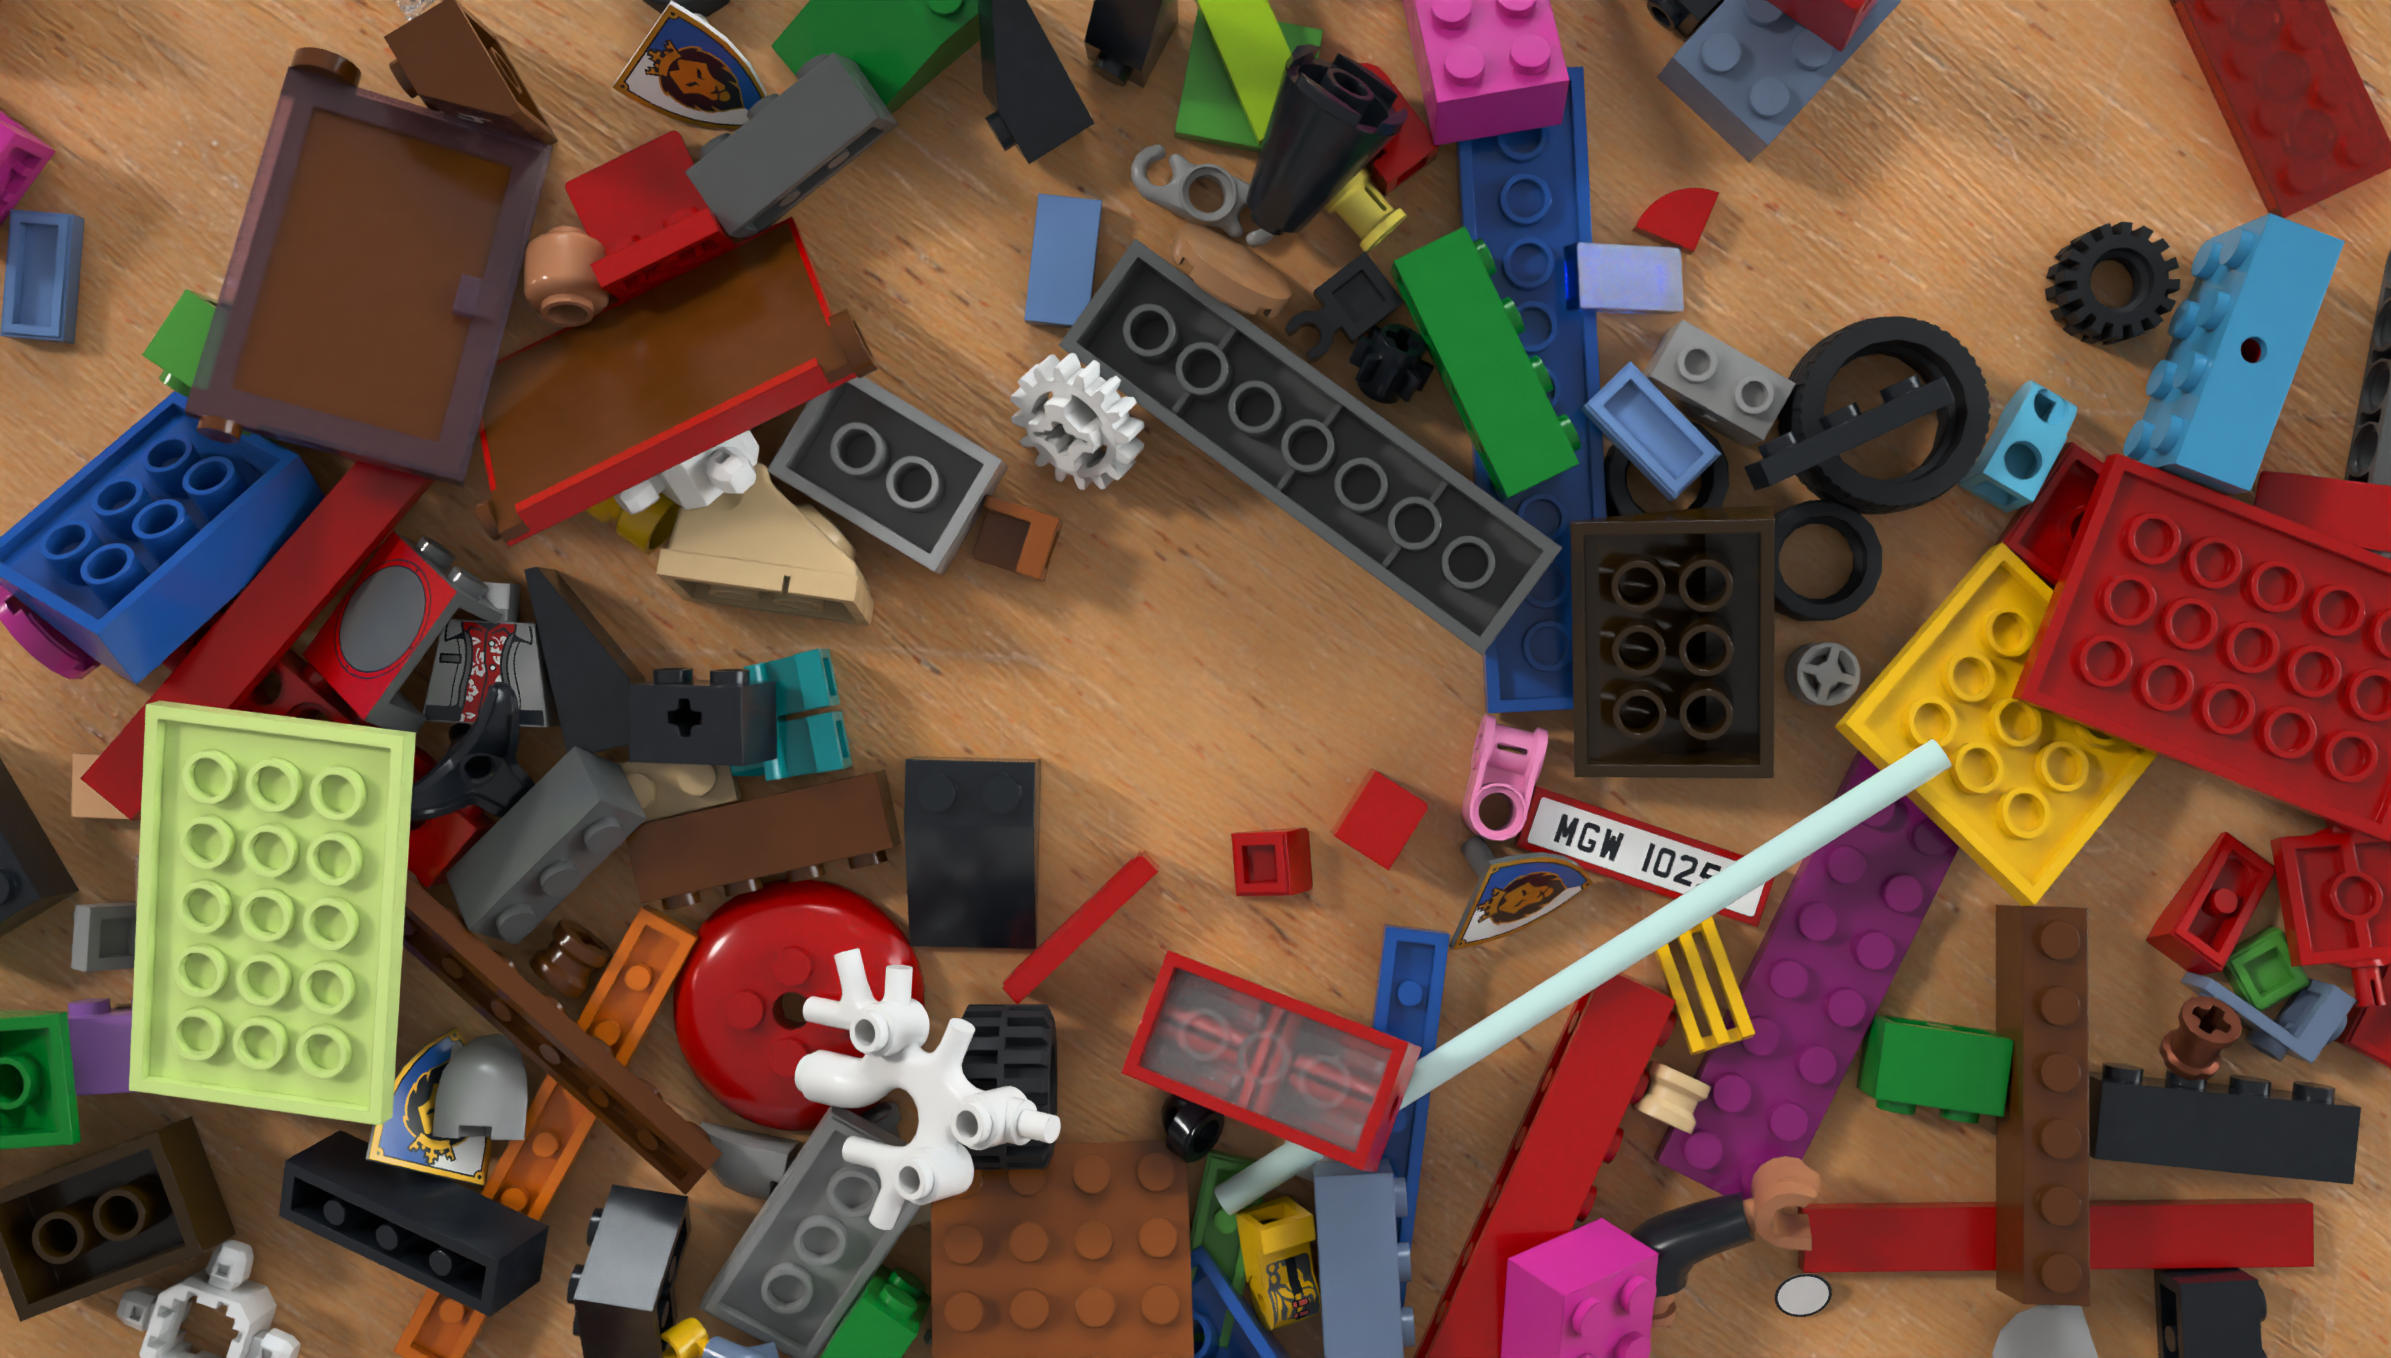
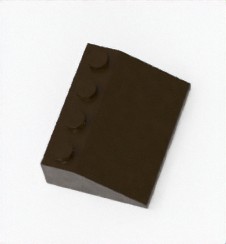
[1570,506,1775,778]

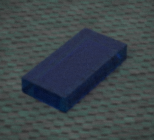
[1563,242,1684,315]

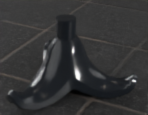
[410,682,535,821]

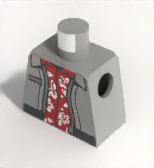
[423,582,560,727]

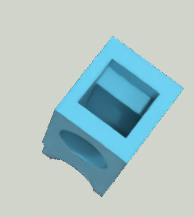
[1958,380,2078,513]

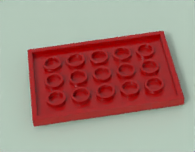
[2011,453,2391,842]

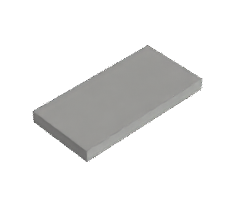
[699,1106,922,1358]

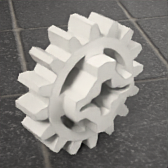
[1010,353,1145,490]

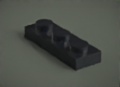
[1744,374,1955,491]

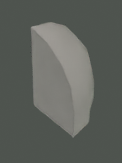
[432,1033,528,1140]
[700,1121,799,1200]
[1992,1305,2098,1358]

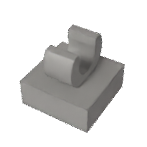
[71,901,137,972]

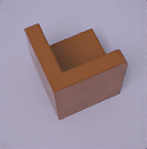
[973,495,1063,582]

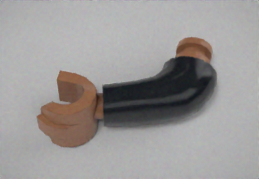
[1630,1156,1821,1328]

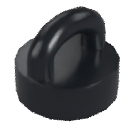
[1161,1094,1225,1163]

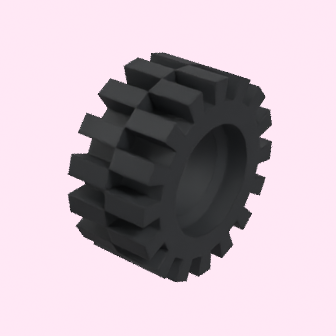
[2045,222,2180,345]

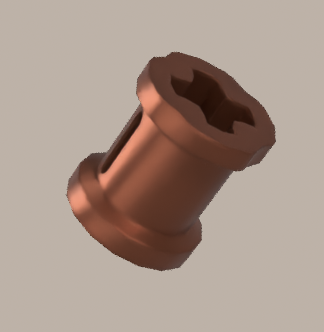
[2159,996,2242,1081]

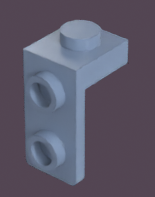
[2180,971,2357,1064]

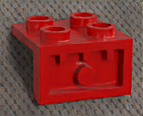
[565,130,735,300]

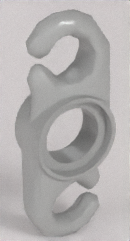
[1131,144,1276,247]

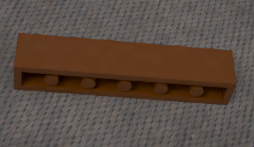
[1996,905,2090,1306]

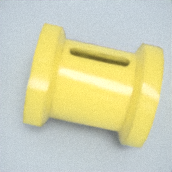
[1324,167,1407,253]

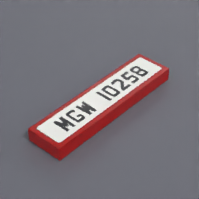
[1514,786,1775,927]

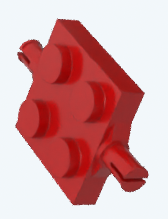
[2270,820,2391,1008]

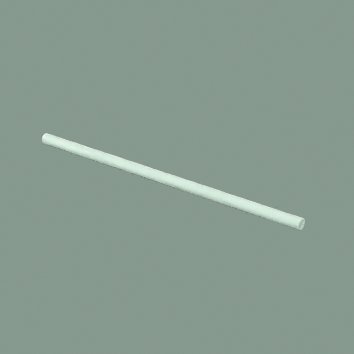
[1214,739,1952,1216]

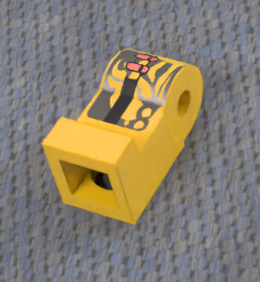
[1235,1196,1321,1331]

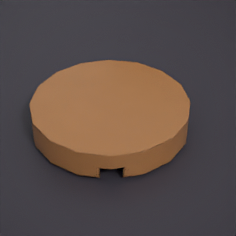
[1170,224,1292,319]

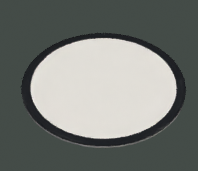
[1774,1274,1832,1317]

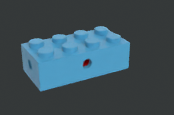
[2123,213,2345,496]

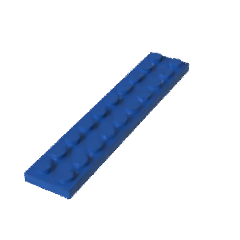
[1456,66,1607,713]

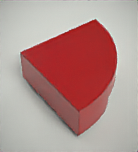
[1632,188,1719,255]

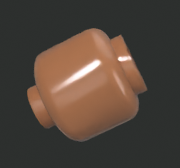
[524,226,610,327]

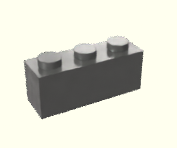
[685,53,899,239]
[446,746,647,945]

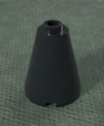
[1246,44,1408,236]

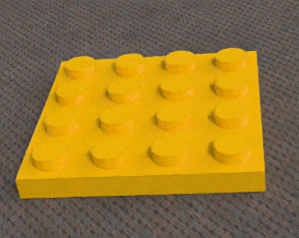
[1835,542,2157,906]

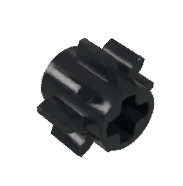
[1349,324,1434,404]

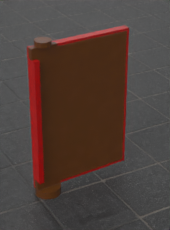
[475,217,878,547]

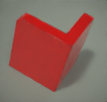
[1331,768,1428,871]

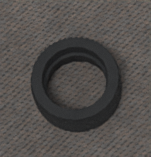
[1777,316,1991,514]

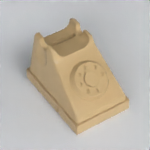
[656,463,874,626]

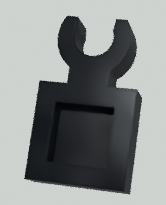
[1285,251,1404,363]

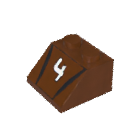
[384,0,558,147]

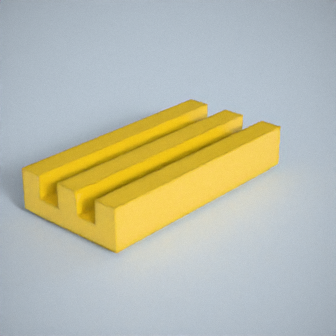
[1654,916,1755,1056]

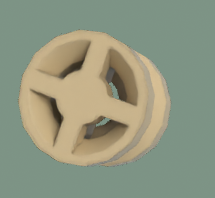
[1631,1061,1711,1135]

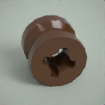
[529,919,613,999]

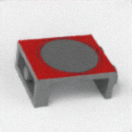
[302,530,503,733]

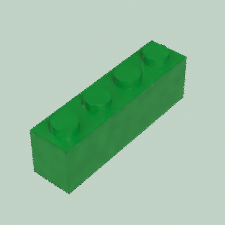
[1390,226,1581,502]

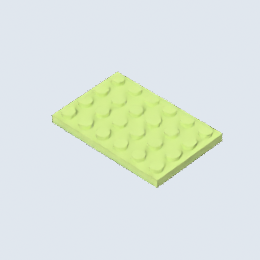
[129,701,416,1126]

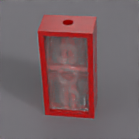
[1121,950,1422,1172]

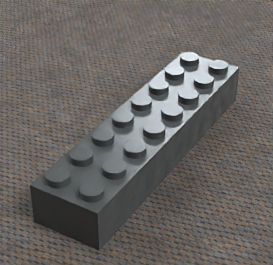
[1058,239,1562,656]

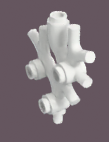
[795,949,1061,1230]

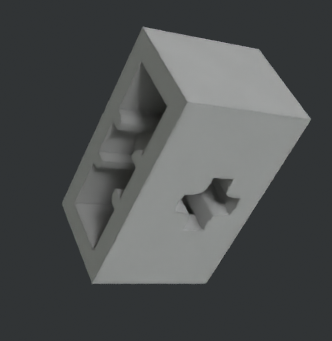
[1643,319,1796,448]

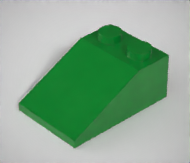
[771,0,980,114]
[0,1009,81,1149]

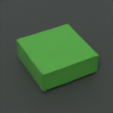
[2222,926,2311,1012]

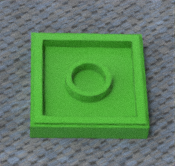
[1175,9,1323,153]

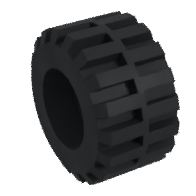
[958,1004,1057,1170]

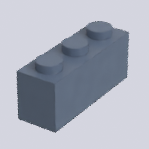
[1313,1159,1415,1358]

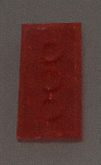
[2169,0,2391,218]

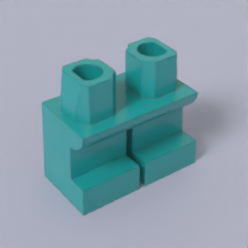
[730,648,853,781]

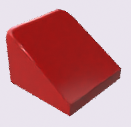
[1231,827,1313,896]

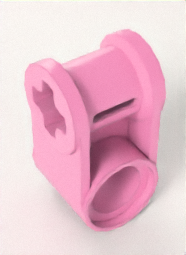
[1462,714,1548,841]

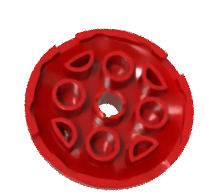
[673,879,925,1131]

